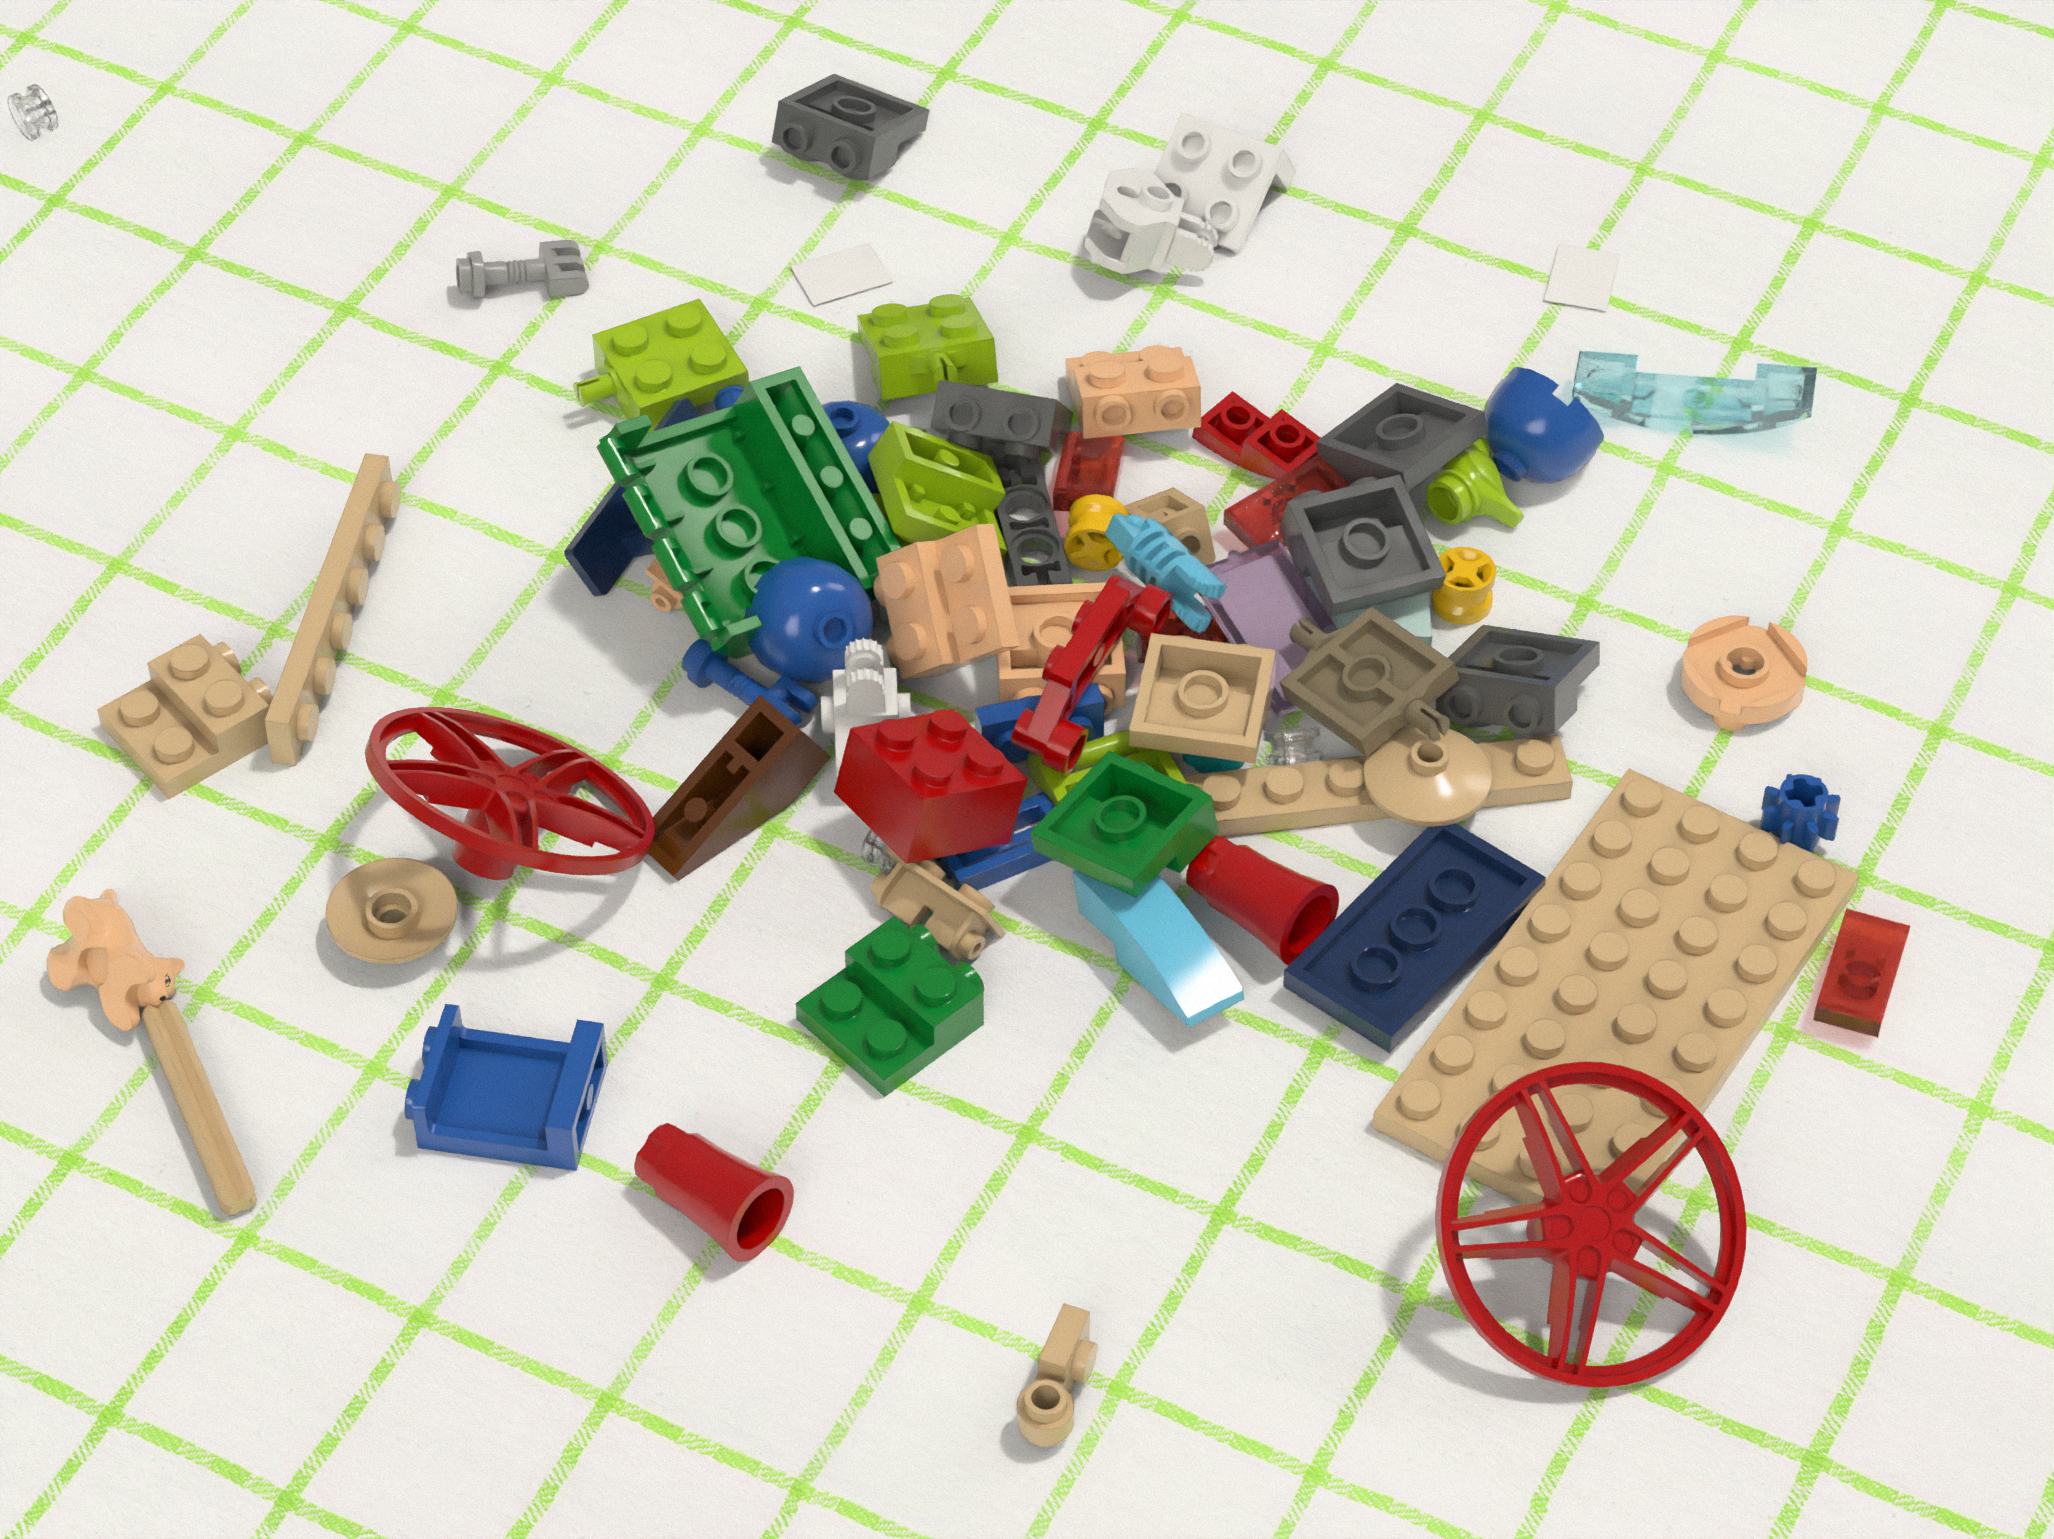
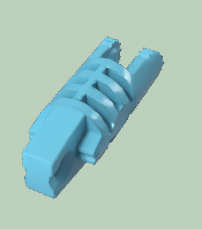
[1105,514,1227,633]

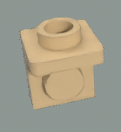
[1124,487,1216,566]

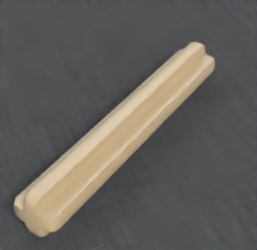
[142,1000,257,1216]

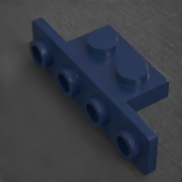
[564,398,700,597]

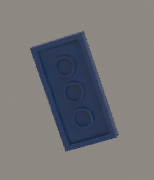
[1283,823,1546,1053]

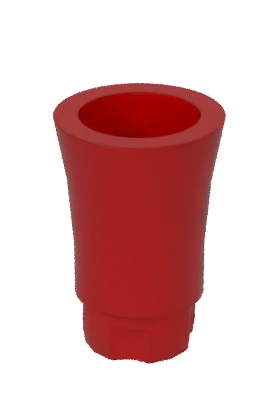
[1186,835,1339,966]
[634,1123,794,1262]

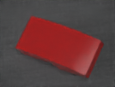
[1192,391,1321,482]

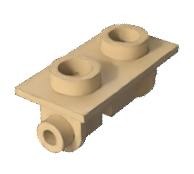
[870,847,1005,960]

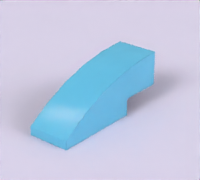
[1073,870,1244,1028]

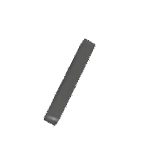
[987,444,1073,587]

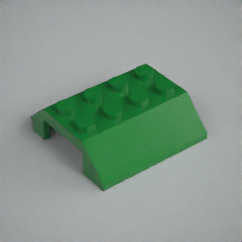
[596,366,901,659]

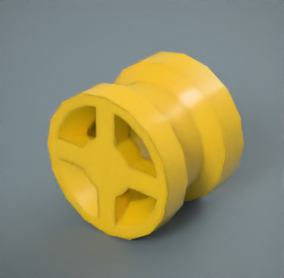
[1064,494,1129,572]
[1432,547,1496,625]

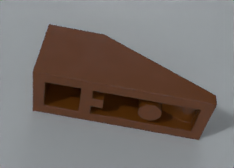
[648,695,831,881]

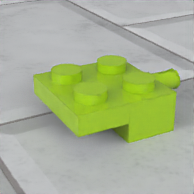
[857,294,998,401]
[573,298,749,433]
[867,421,1007,558]

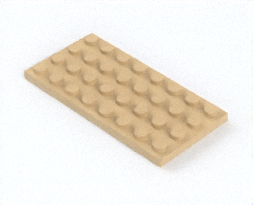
[1372,769,1859,1205]

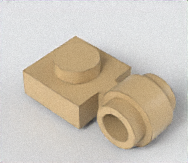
[1017,1303,1098,1447]

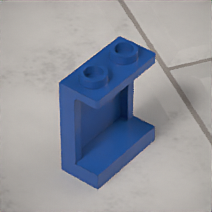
[404,1004,608,1171]

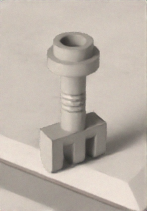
[456,240,589,298]

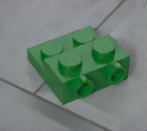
[1030,751,1219,898]
[795,916,984,1097]

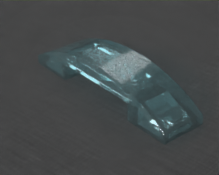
[1572,351,1817,435]

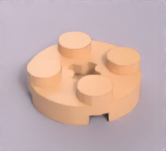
[1680,615,1807,731]

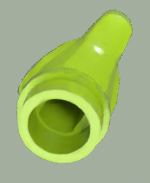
[1426,437,1524,528]

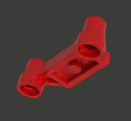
[1011,574,1174,775]

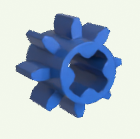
[1759,774,1841,853]

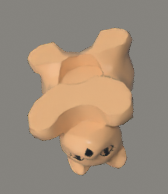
[46,889,185,1032]

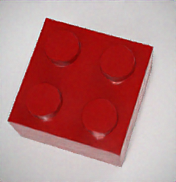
[834,709,1028,864]

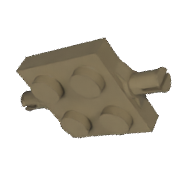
[1279,606,1460,757]

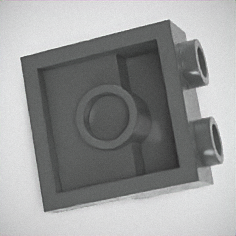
[772,74,929,180]
[930,380,1073,461]
[1316,383,1488,492]
[1278,474,1446,617]
[1436,625,1600,737]

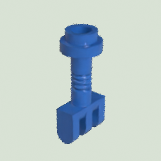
[682,639,818,727]

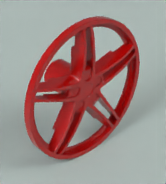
[365,707,655,880]
[1435,1062,1747,1388]

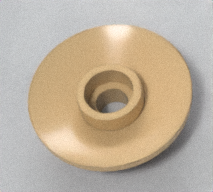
[1363,726,1492,827]
[325,858,458,964]

